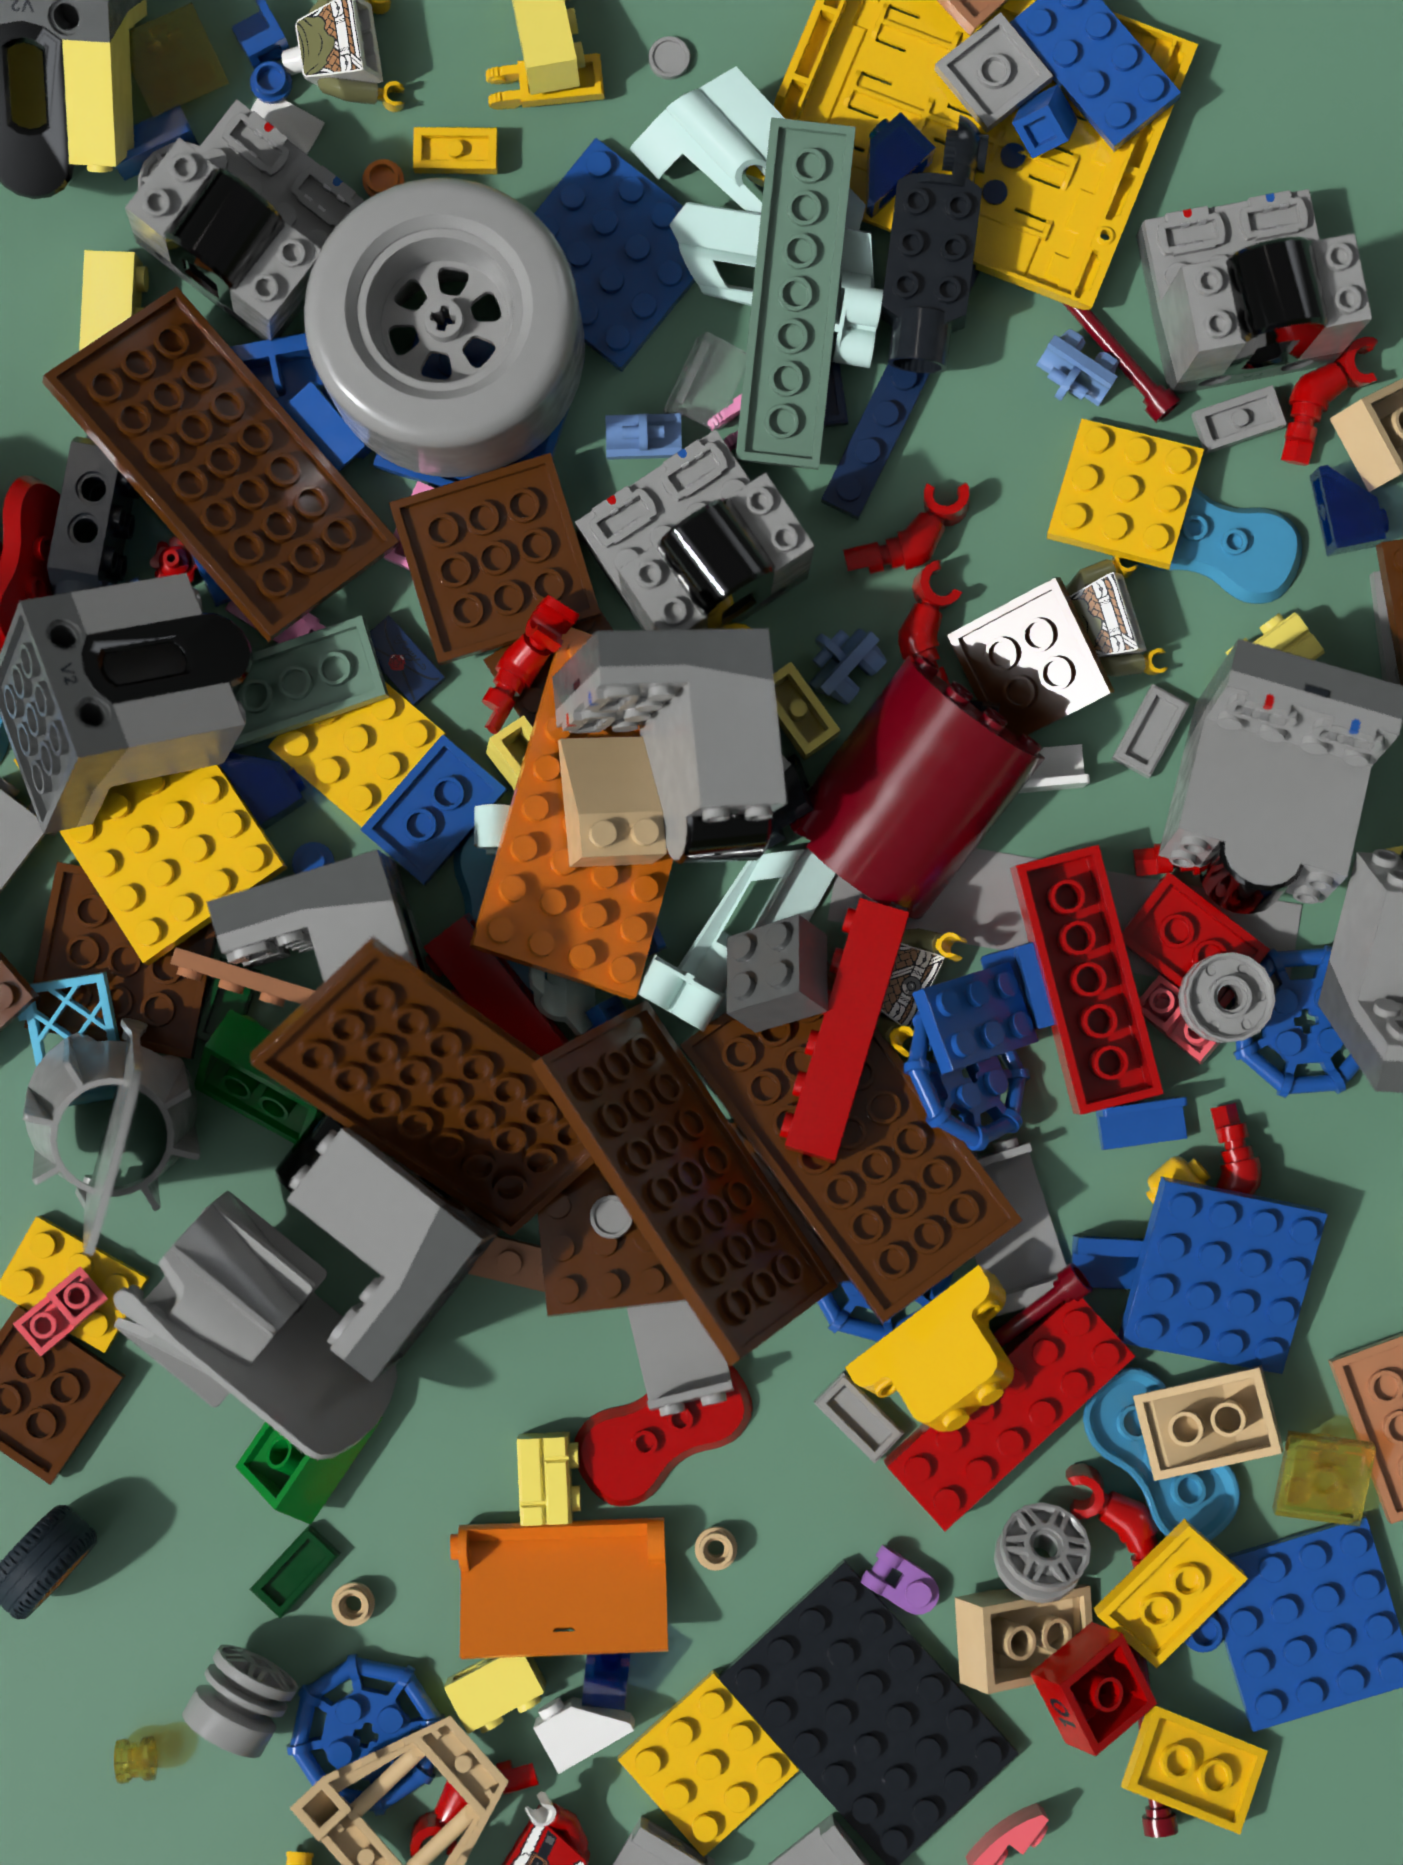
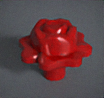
[149,537,198,583]

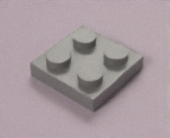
[934,12,1053,133]

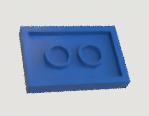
[360,735,508,886]
[912,962,1039,1075]

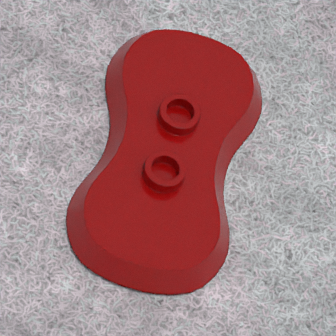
[0,475,61,653]
[574,1365,753,1507]

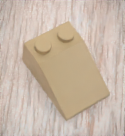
[1330,378,1403,492]
[558,736,667,867]
[1133,1365,1284,1481]
[955,1584,1093,1694]

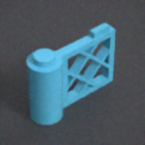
[18,971,120,1106]

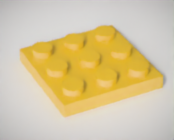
[1047,419,1204,570]
[268,682,447,827]
[618,1669,799,1857]

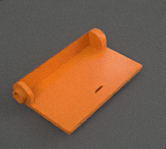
[450,1517,668,1659]

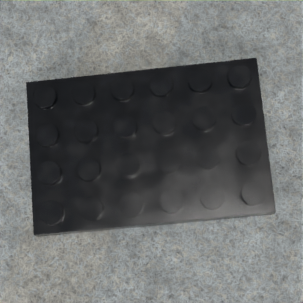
[718,1559,1018,1865]

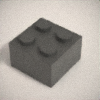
[727,914,828,1033]

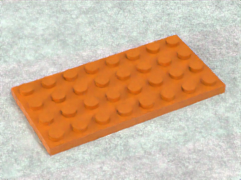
[469,627,673,1000]

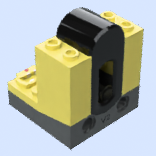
[0,0,147,199]

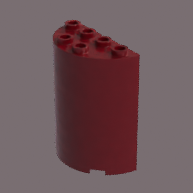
[790,655,1045,919]

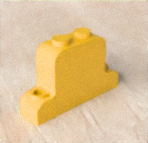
[845,1265,1014,1432]

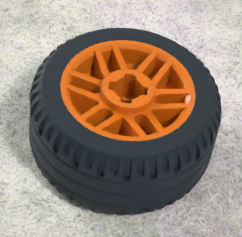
[0,1505,97,1620]

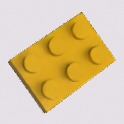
[0,1216,150,1353]
[1093,1518,1248,1668]
[1120,1706,1268,1835]

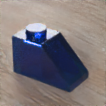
[866,112,936,219]
[1309,465,1389,557]
[219,752,307,830]
[582,1653,631,1710]

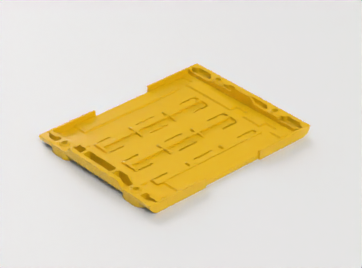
[746,0,1198,310]

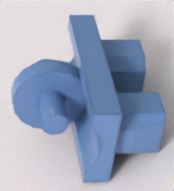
[1036,329,1119,406]
[605,413,682,460]
[808,628,887,705]

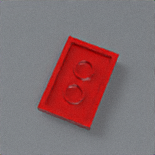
[1122,872,1270,1009]

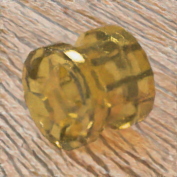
[114,1736,158,1784]

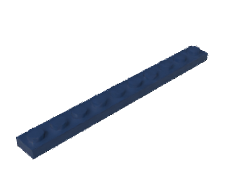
[821,143,1026,520]

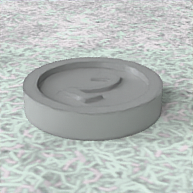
[649,36,690,80]
[590,1195,633,1239]

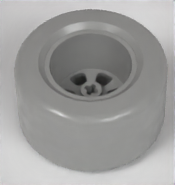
[304,178,585,477]

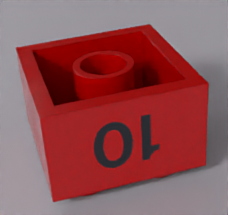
[1030,1622,1157,1757]

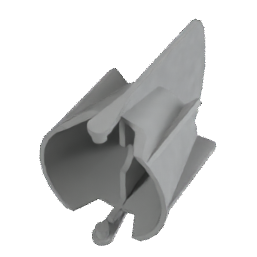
[23,1018,200,1255]
[114,1191,397,1460]

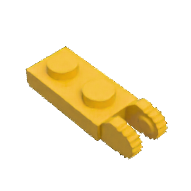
[485,53,605,110]

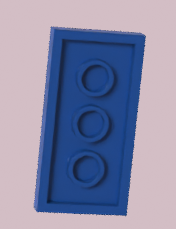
[1009,0,1181,152]

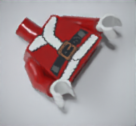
[501,1791,590,1865]

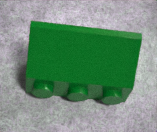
[194,1009,324,1147]
[235,1417,383,1525]

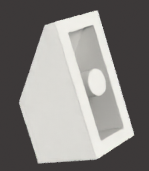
[533,1697,635,1774]

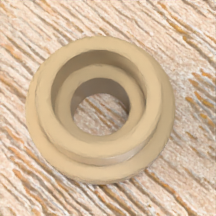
[695,1526,737,1570]
[332,1582,375,1626]

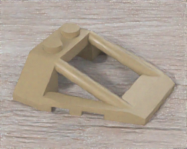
[290,1716,509,1865]

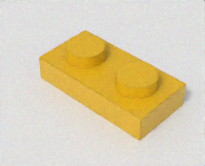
[413,127,498,174]

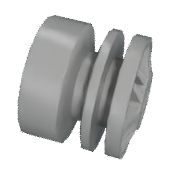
[182,1645,298,1758]

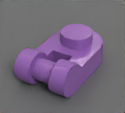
[861,1544,939,1615]

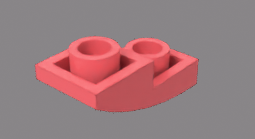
[1139,975,1220,1065]
[13,1266,108,1357]
[965,1803,1049,1865]

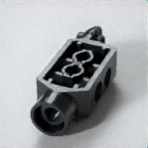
[881,115,989,374]
[47,435,140,595]

